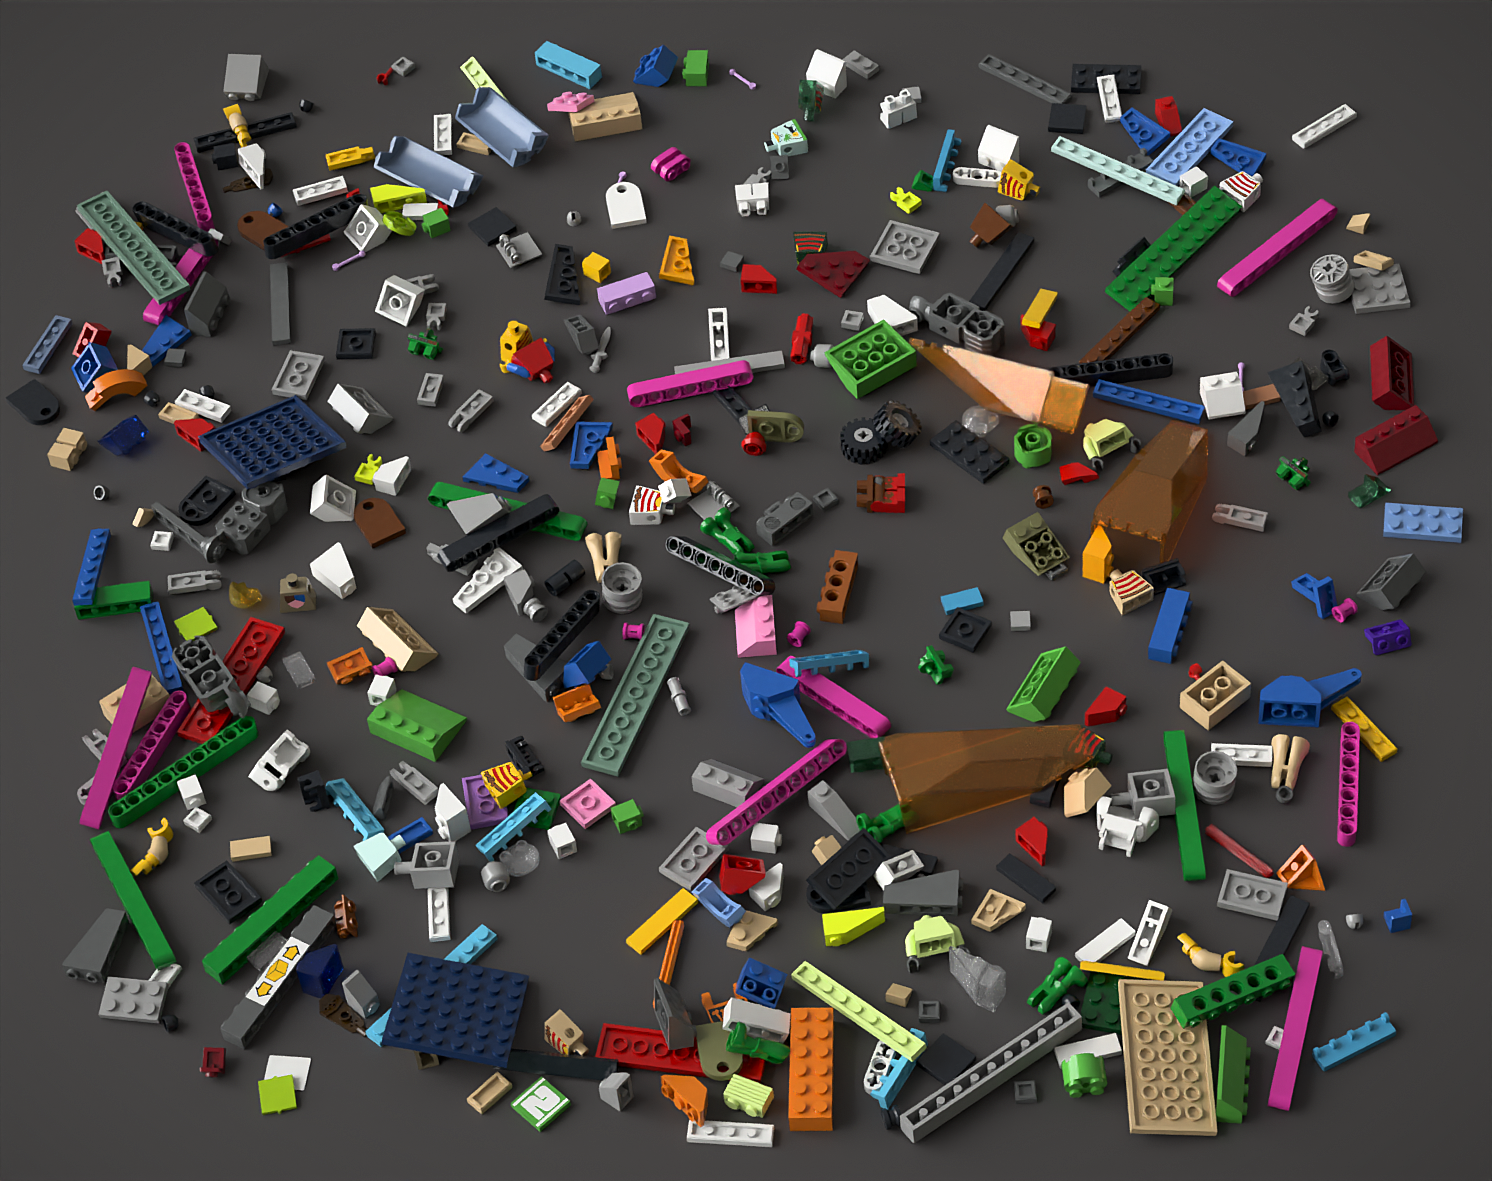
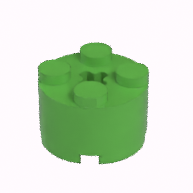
[1014,424,1052,469]
[1061,1053,1107,1098]

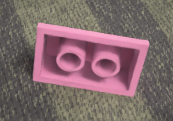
[735,595,777,658]

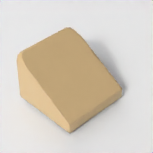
[1346,214,1371,234]
[886,983,913,1007]

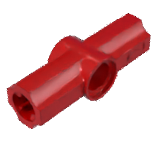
[791,313,813,365]

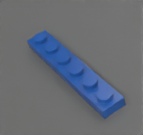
[1093,379,1205,424]
[72,528,111,606]
[140,601,184,695]

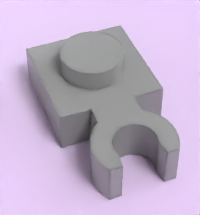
[743,167,771,193]
[102,257,123,288]
[426,303,447,331]
[1289,306,1319,336]

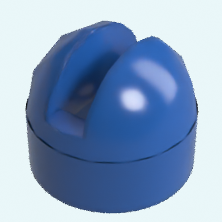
[268,202,283,218]

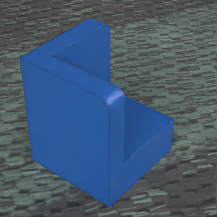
[1383,899,1412,933]

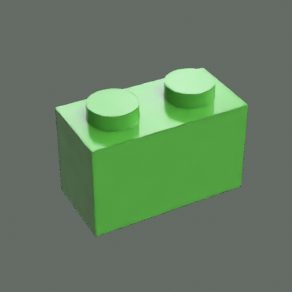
[682,50,709,86]

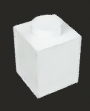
[1180,166,1208,198]
[658,478,692,503]
[368,675,396,706]
[247,681,280,715]
[177,775,206,810]
[547,823,577,859]
[751,823,782,854]
[1026,917,1052,952]

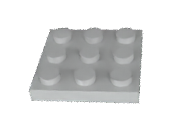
[870,220,940,274]
[1350,264,1410,314]

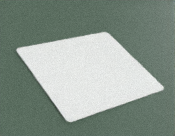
[264,1055,311,1090]

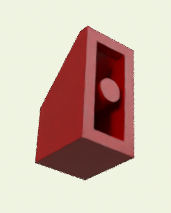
[1155,96,1182,137]
[75,228,106,264]
[741,264,777,294]
[1020,314,1056,351]
[73,322,112,358]
[635,413,666,455]
[174,418,216,451]
[1085,686,1128,726]
[1016,817,1048,866]

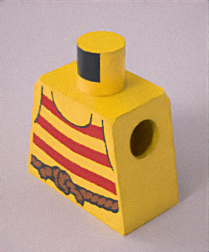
[997,159,1040,200]
[500,321,534,363]
[481,762,532,809]

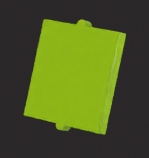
[174,607,218,641]
[258,1074,297,1115]

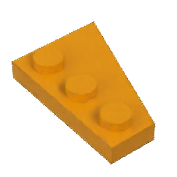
[659,235,694,285]

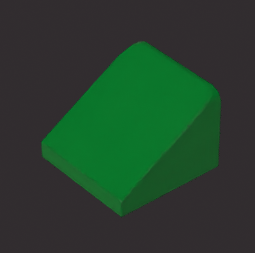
[912,170,933,192]

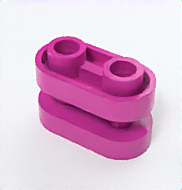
[651,147,691,181]

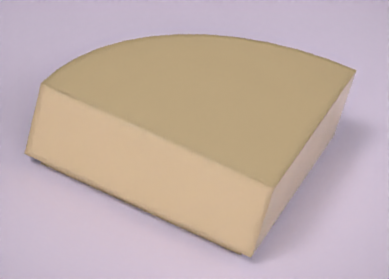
[133,508,154,527]

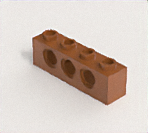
[817,550,859,624]

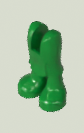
[700,507,755,555]
[734,551,791,574]
[856,801,919,844]
[1027,957,1088,1015]
[726,1022,790,1064]

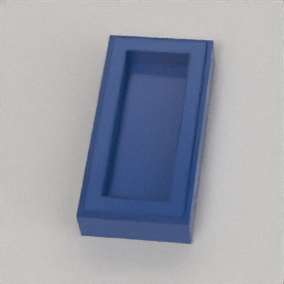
[388,817,433,854]

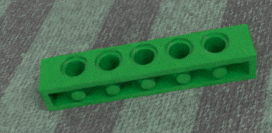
[1171,954,1296,1029]

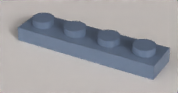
[22,315,73,374]

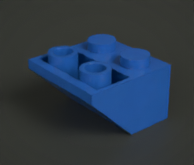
[633,44,678,87]
[563,641,612,688]
[736,957,788,1009]

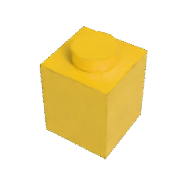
[582,252,611,283]

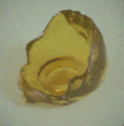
[229,581,262,609]

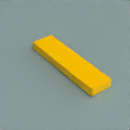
[1022,289,1058,329]
[1331,696,1398,762]
[626,888,698,955]
[1080,960,1165,981]

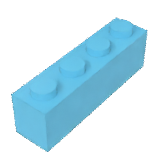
[535,41,602,89]

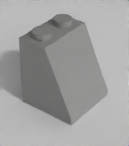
[223,54,269,101]
[447,493,512,535]

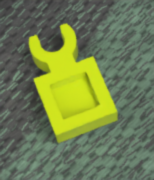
[890,187,922,214]
[354,454,382,485]

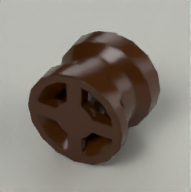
[1033,485,1054,509]

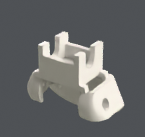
[248,730,310,791]
[1096,796,1159,857]

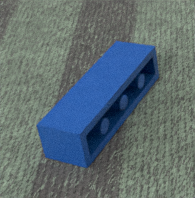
[1148,588,1193,664]

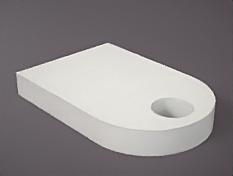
[606,182,646,229]

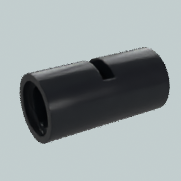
[544,559,585,596]

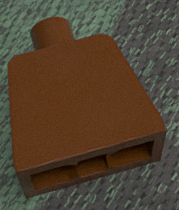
[970,203,1013,248]

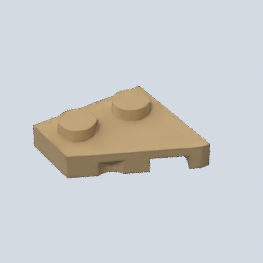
[726,910,778,951]

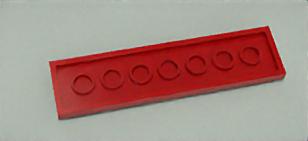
[177,617,285,744]
[595,1023,766,1084]

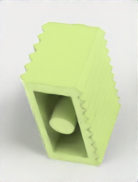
[723,1074,774,1118]

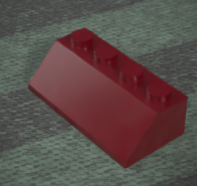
[1370,336,1414,410]
[1354,405,1438,476]

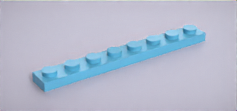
[365,924,497,1047]

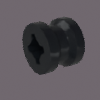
[881,1105,901,1130]

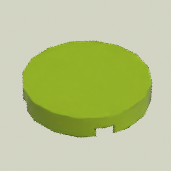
[382,211,417,236]

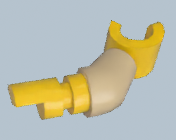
[223,104,251,148]
[130,818,173,876]
[1177,933,1245,977]

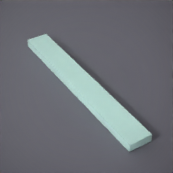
[1051,136,1185,205]

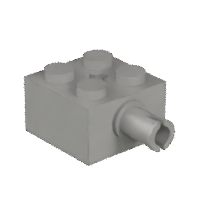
[1110,769,1175,819]
[394,842,460,889]

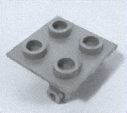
[496,232,542,268]
[687,481,740,520]
[710,585,758,614]

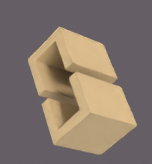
[47,428,87,471]

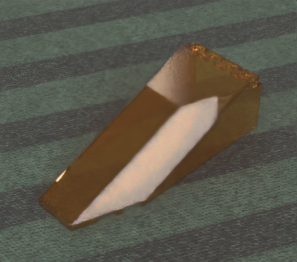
[909,338,1090,434]
[1091,420,1208,563]
[878,724,1093,834]

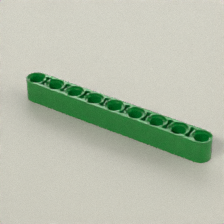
[428,482,588,541]
[108,716,259,829]
[1163,730,1206,881]
[90,831,177,971]

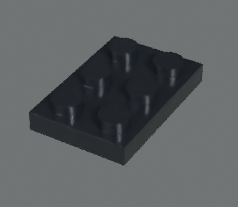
[194,860,263,924]

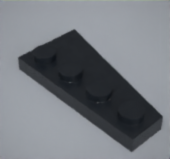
[544,244,580,305]

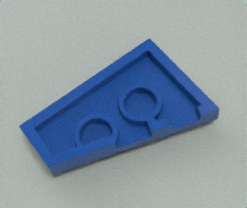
[1120,107,1170,156]
[1211,138,1267,177]
[142,315,192,367]
[570,422,613,469]
[462,453,529,493]

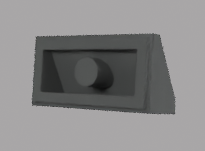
[372,776,394,820]

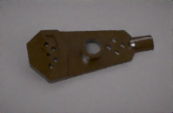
[222,168,273,193]
[319,994,367,1037]

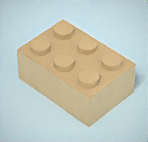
[1180,660,1251,731]
[99,675,170,733]

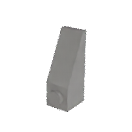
[808,781,860,841]

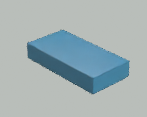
[941,587,984,615]

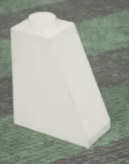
[867,295,918,336]
[310,542,357,599]

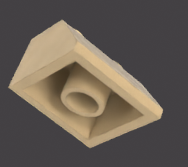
[1064,767,1112,818]

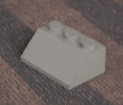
[328,383,394,434]
[692,759,765,807]

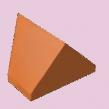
[1276,845,1325,891]

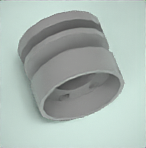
[1310,254,1355,304]
[601,562,642,614]
[1192,751,1237,805]

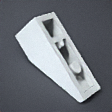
[238,143,266,190]
[708,308,729,361]
[1128,900,1172,966]

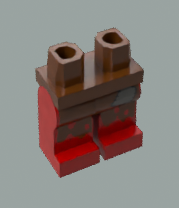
[857,473,905,513]

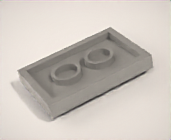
[272,350,325,400]
[659,827,729,892]
[1217,869,1288,921]
[98,977,169,1024]

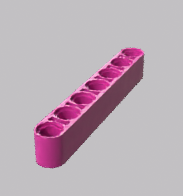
[174,142,215,232]
[143,238,218,326]
[627,360,753,407]
[776,656,891,741]
[113,691,190,801]
[1337,722,1360,847]

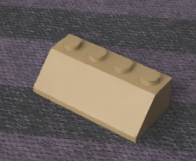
[357,607,438,672]

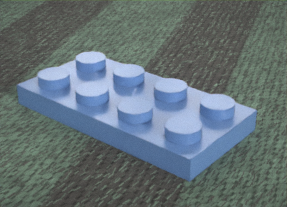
[1383,503,1463,543]

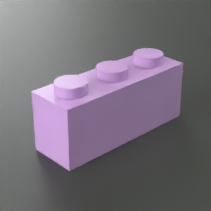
[597,272,656,315]

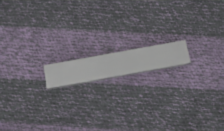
[674,351,785,374]

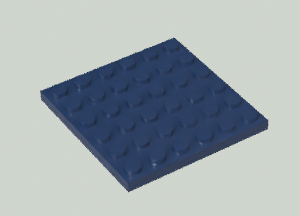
[198,395,347,490]
[382,953,530,1068]

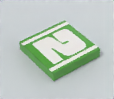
[511,1076,571,1132]

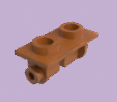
[334,895,358,938]

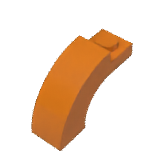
[85,369,148,411]
[649,449,708,493]

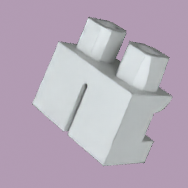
[880,89,917,129]
[735,183,769,217]

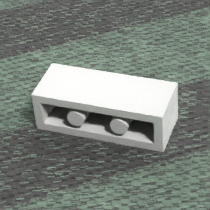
[723,997,790,1043]

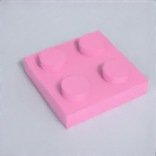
[547,92,595,112]
[560,779,616,829]

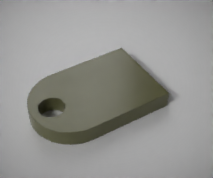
[747,410,804,442]
[696,1021,743,1081]

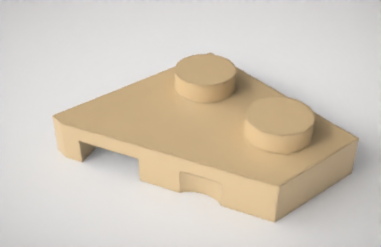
[971,889,1026,932]

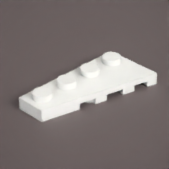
[453,547,523,613]

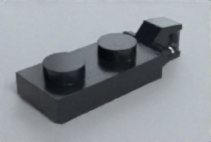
[1112,237,1151,277]

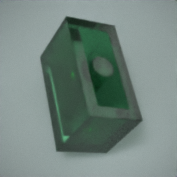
[847,736,890,773]

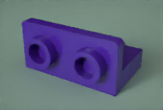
[1364,619,1412,655]

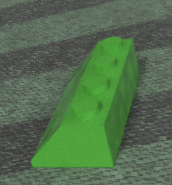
[1006,646,1081,722]
[1216,1025,1251,1124]

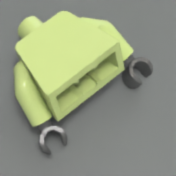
[1083,419,1142,473]
[905,915,970,973]

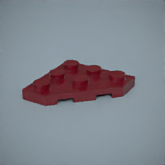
[796,251,870,298]

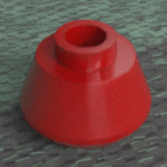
[741,432,766,456]

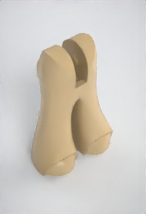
[585,532,622,583]
[1271,734,1310,790]

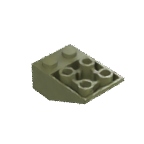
[1003,512,1070,576]

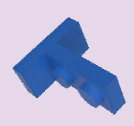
[1291,573,1337,619]

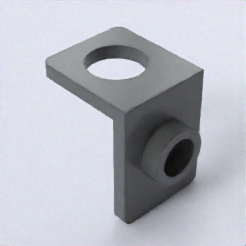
[770,155,789,180]

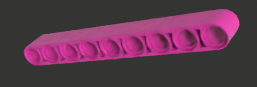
[1217,199,1338,297]
[79,666,152,830]
[706,739,847,845]
[1268,946,1323,1111]

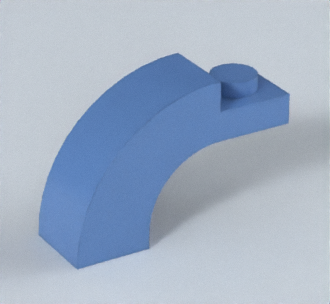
[692,878,746,928]

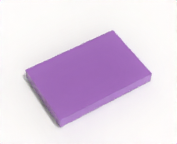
[462,775,508,830]

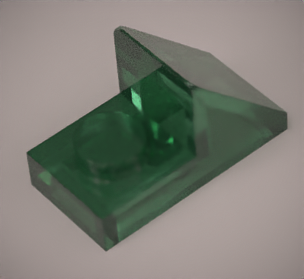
[1348,474,1390,508]

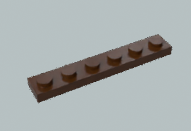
[1079,297,1160,364]

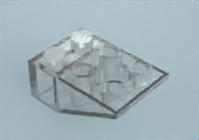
[949,946,1006,1012]

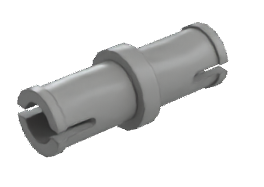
[667,677,691,716]

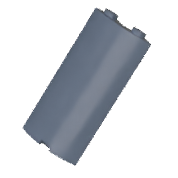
[455,87,549,167]
[374,136,483,207]

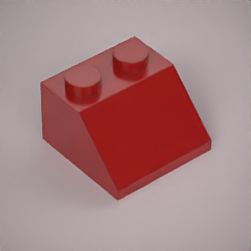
[719,854,766,895]

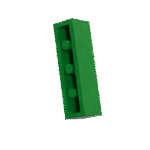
[74,581,153,620]

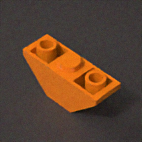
[661,1075,708,1127]

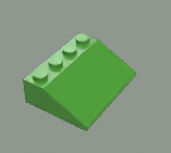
[824,319,917,399]
[367,689,467,762]

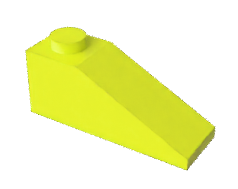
[370,184,427,213]
[822,907,885,946]

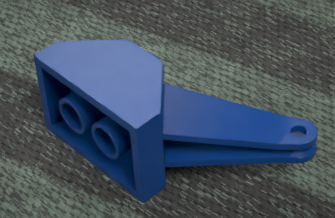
[740,662,816,748]
[1258,668,1362,727]

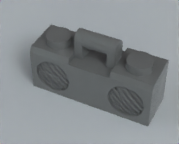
[756,492,814,546]

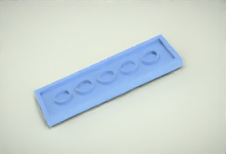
[1146,108,1233,186]

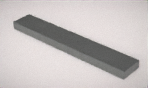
[979,54,1072,104]
[270,262,291,345]

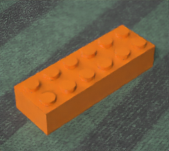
[788,1007,834,1131]

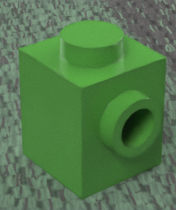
[422,208,451,238]
[1151,277,1174,306]
[595,477,620,509]
[611,799,644,834]

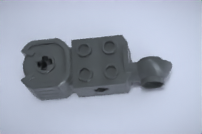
[909,293,1005,360]
[200,481,288,564]
[172,635,251,719]

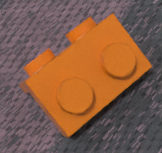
[597,437,622,480]
[327,647,373,685]
[553,684,601,723]

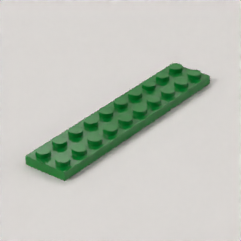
[1105,186,1242,311]

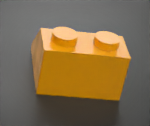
[1083,525,1114,584]

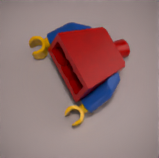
[500,338,555,384]

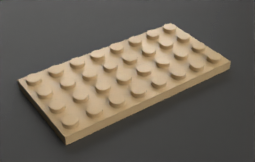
[1118,979,1217,1136]

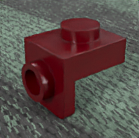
[672,413,691,447]
[200,1047,226,1077]

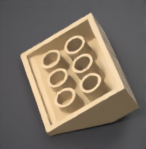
[568,92,642,141]

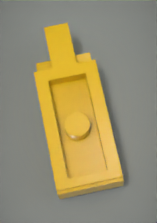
[326,146,375,171]

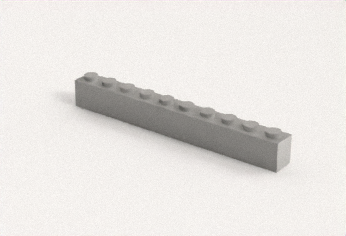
[900,1002,1082,1144]

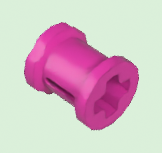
[1331,598,1358,623]
[786,621,811,647]
[623,622,645,640]
[372,657,398,676]

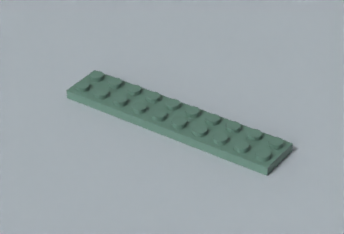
[77,191,191,305]
[581,614,690,776]

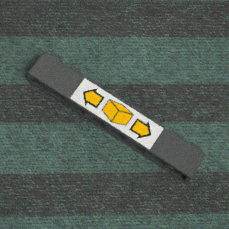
[221,905,336,1050]

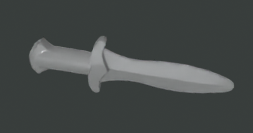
[589,327,611,373]

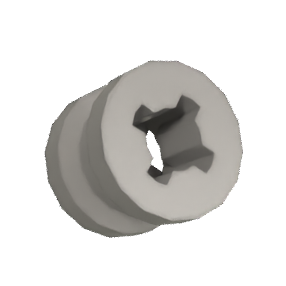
[523,598,548,622]

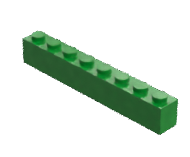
[202,855,339,985]

